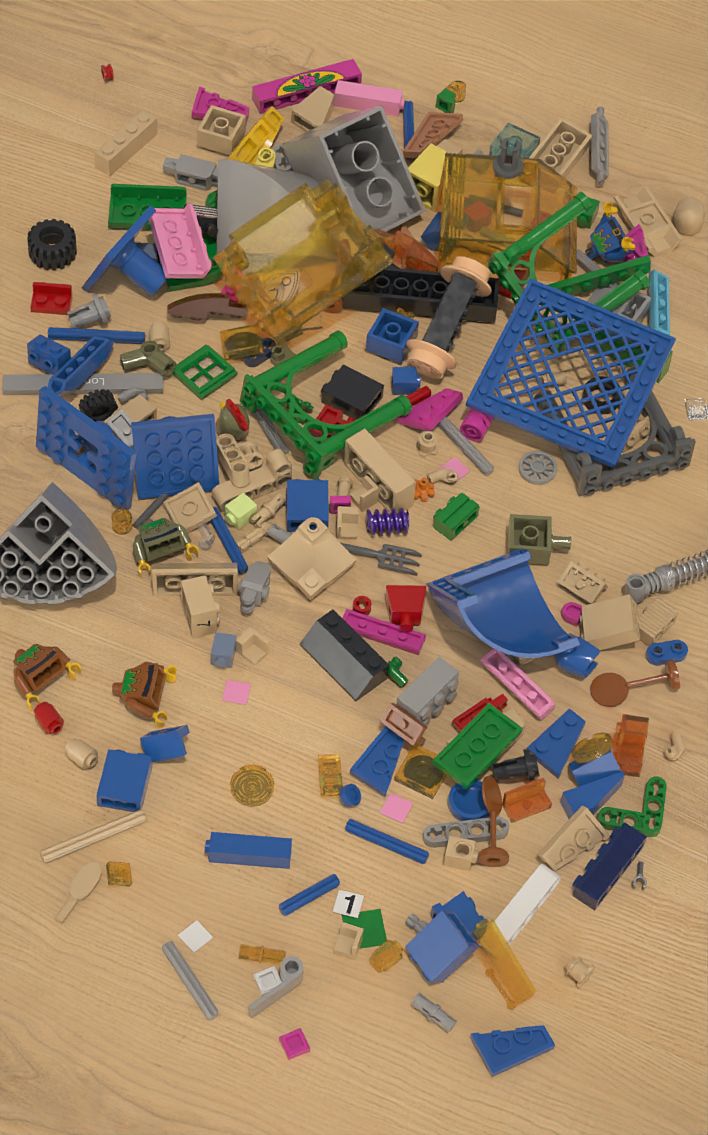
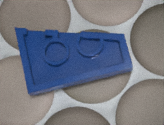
[526,708,586,779]
[470,1025,555,1077]

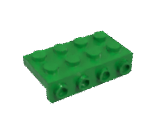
[108,184,187,229]

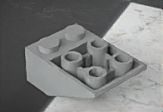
[587,287,651,324]

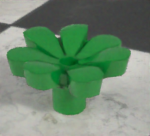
[293,394,314,411]

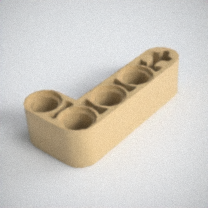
[211,449,292,511]

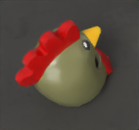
[215,399,250,441]

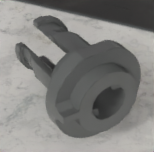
[493,138,524,179]

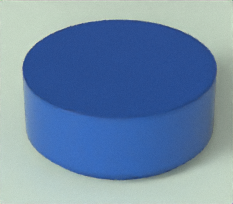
[340,784,361,807]

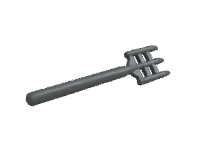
[341,543,422,575]

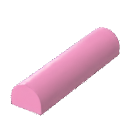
[481,649,555,720]

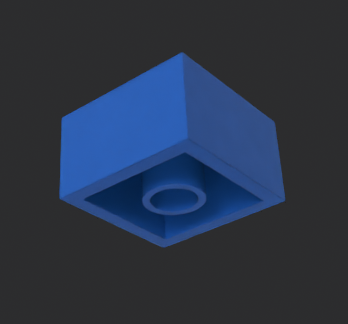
[366,308,419,364]

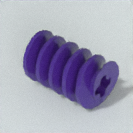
[366,508,409,535]

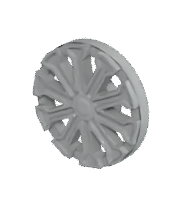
[519,451,557,485]

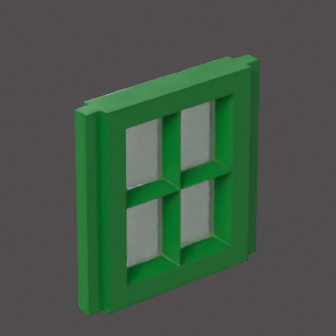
[173,345,238,399]

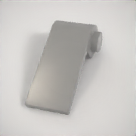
[248,956,303,1019]

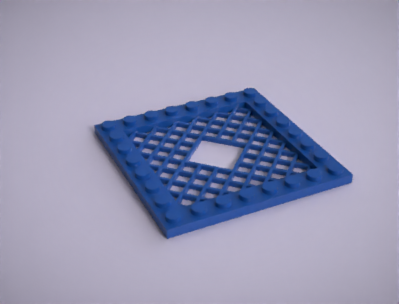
[465,278,676,468]

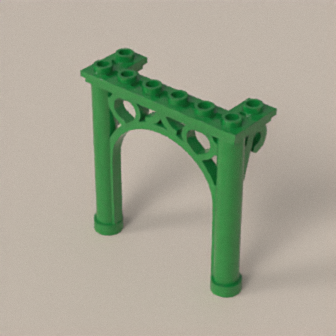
[487,192,650,353]
[240,330,412,480]

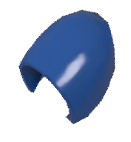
[554,636,600,679]

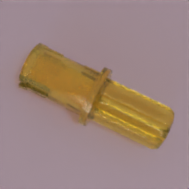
[239,944,286,964]

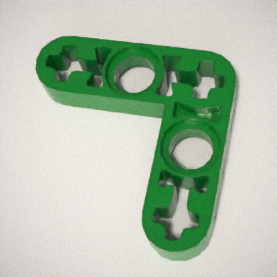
[597,776,667,837]

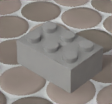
[396,657,459,726]

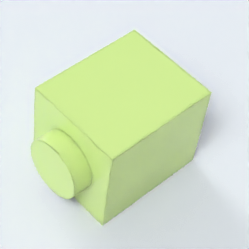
[225,492,257,530]

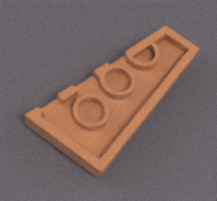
[403,112,463,159]

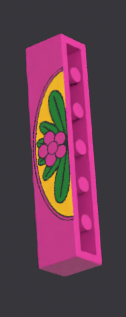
[252,59,362,114]

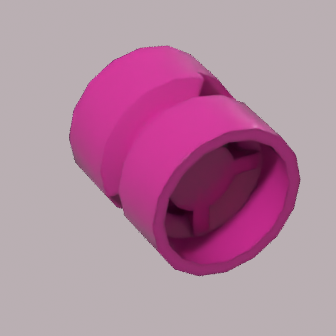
[460,408,494,442]

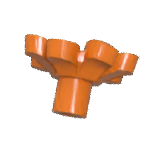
[414,478,435,502]

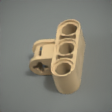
[216,434,264,487]

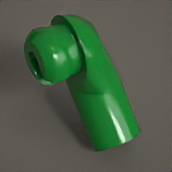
[205,190,218,208]
[388,656,409,688]

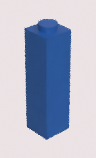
[205,832,292,869]

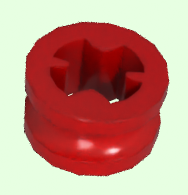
[101,64,114,81]
[352,596,372,616]

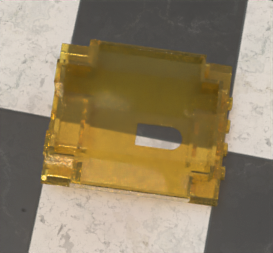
[213,179,394,342]

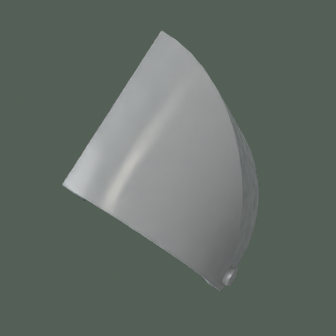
[217,159,339,260]

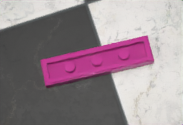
[343,609,426,655]

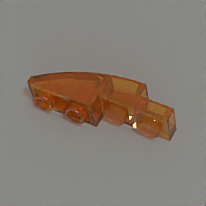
[373,228,440,272]

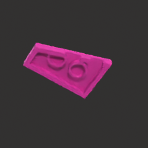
[396,388,463,431]

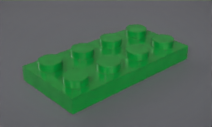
[432,703,523,790]

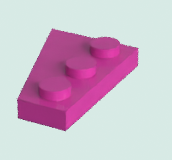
[192,86,249,123]

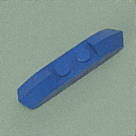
[48,336,114,397]

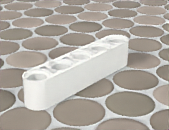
[479,864,561,958]

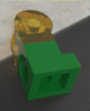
[436,80,466,113]

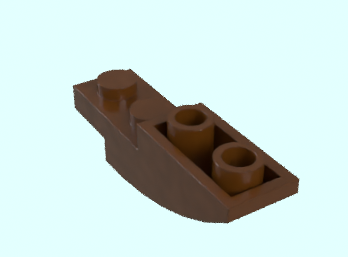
[167,293,248,321]

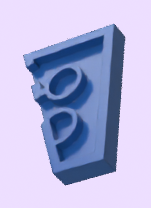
[350,726,405,797]

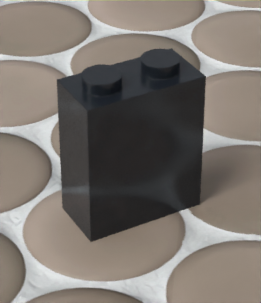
[321,364,384,420]

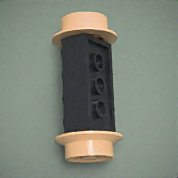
[406,256,491,379]

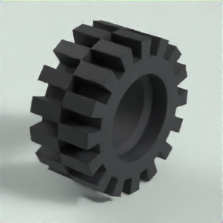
[78,389,118,422]

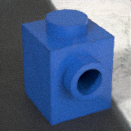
[391,366,421,395]

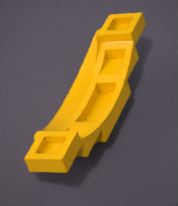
[227,106,285,164]

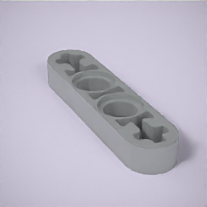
[423,817,509,848]

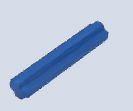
[279,874,340,916]

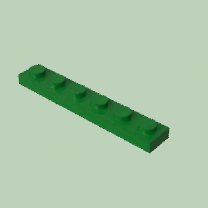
[548,255,651,296]

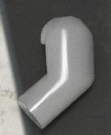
[118,387,149,404]

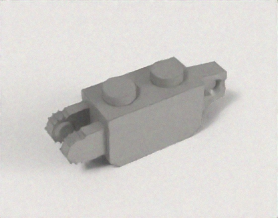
[163,154,218,191]

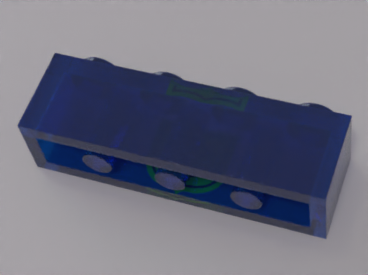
[572,822,647,911]

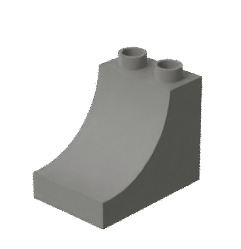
[282,105,426,244]

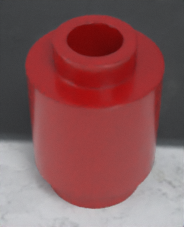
[34,702,64,734]

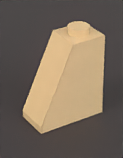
[291,86,334,132]

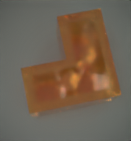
[612,714,649,777]

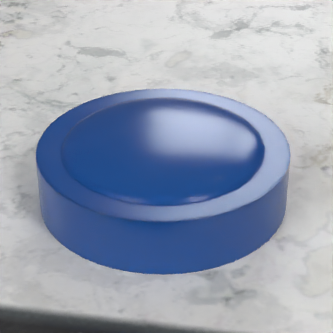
[448,780,490,821]

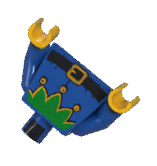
[585,202,635,263]

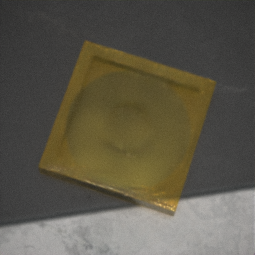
[220,324,264,360]
[394,745,447,799]

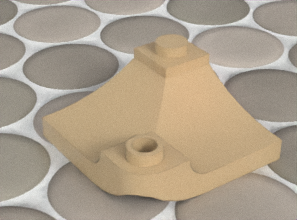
[268,517,356,601]

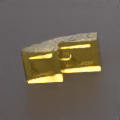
[318,754,343,796]

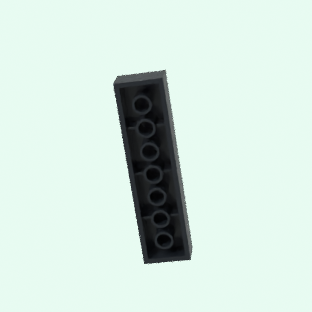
[341,263,500,323]

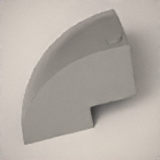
[0,482,117,604]

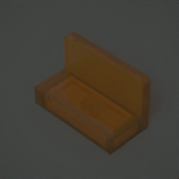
[502,778,552,823]

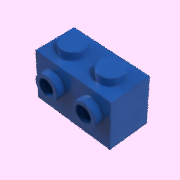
[27,334,71,375]

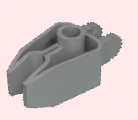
[238,561,271,614]

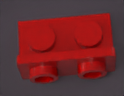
[30,282,73,315]

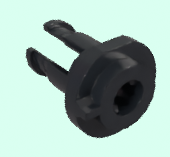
[492,748,540,784]

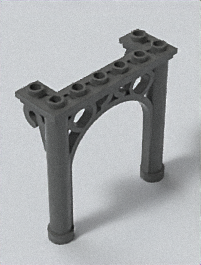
[534,366,696,497]

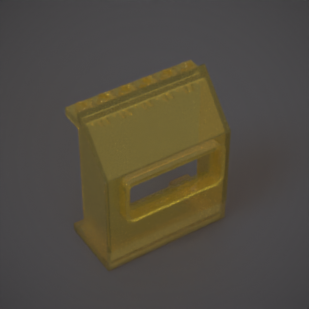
[437,153,577,281]

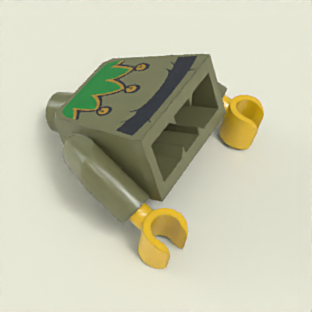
[133,518,199,578]

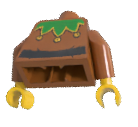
[13,644,81,711]
[112,661,177,728]

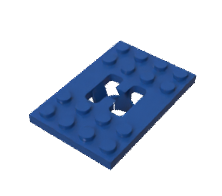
[36,386,137,512]

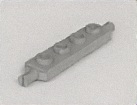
[591,106,609,185]

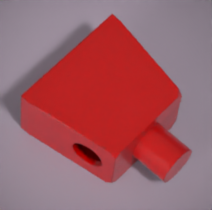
[385,585,426,632]

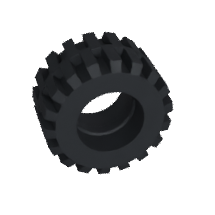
[27,219,77,270]

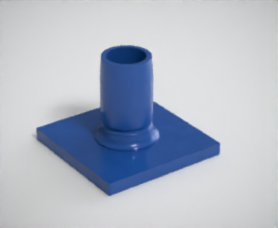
[82,205,168,297]
[131,414,219,499]

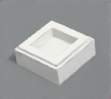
[253,966,282,996]

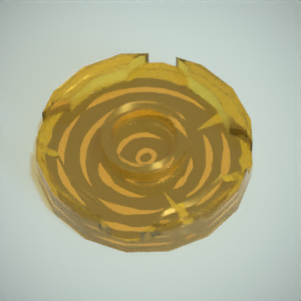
[571,732,614,763]
[230,764,274,807]

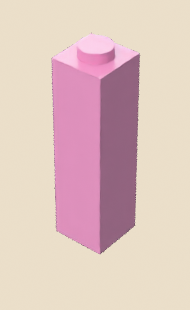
[334,80,405,116]

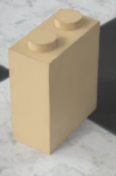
[580,594,640,650]

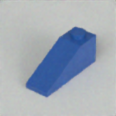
[560,772,625,819]

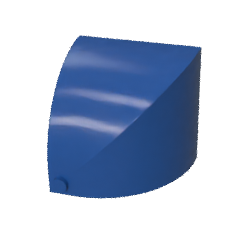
[426,548,580,658]

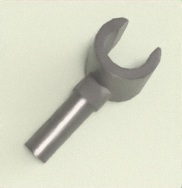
[632,862,647,891]

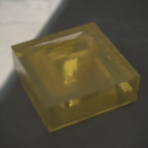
[106,861,132,887]

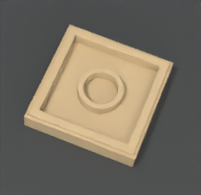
[163,482,217,533]

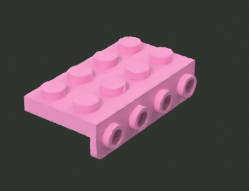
[149,204,211,278]

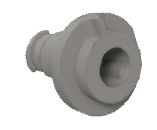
[67,293,111,328]

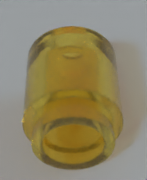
[369,939,404,973]

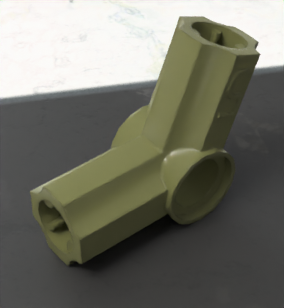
[120,341,176,376]

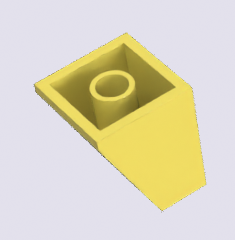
[408,144,447,212]

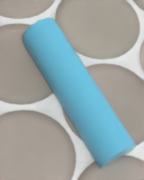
[649,270,670,335]

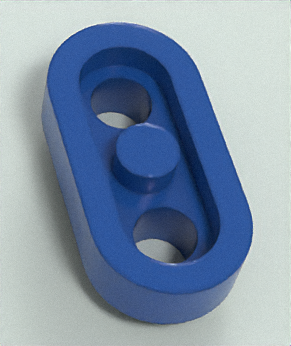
[646,640,688,666]

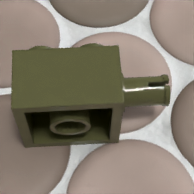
[508,514,571,565]

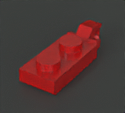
[452,693,508,733]

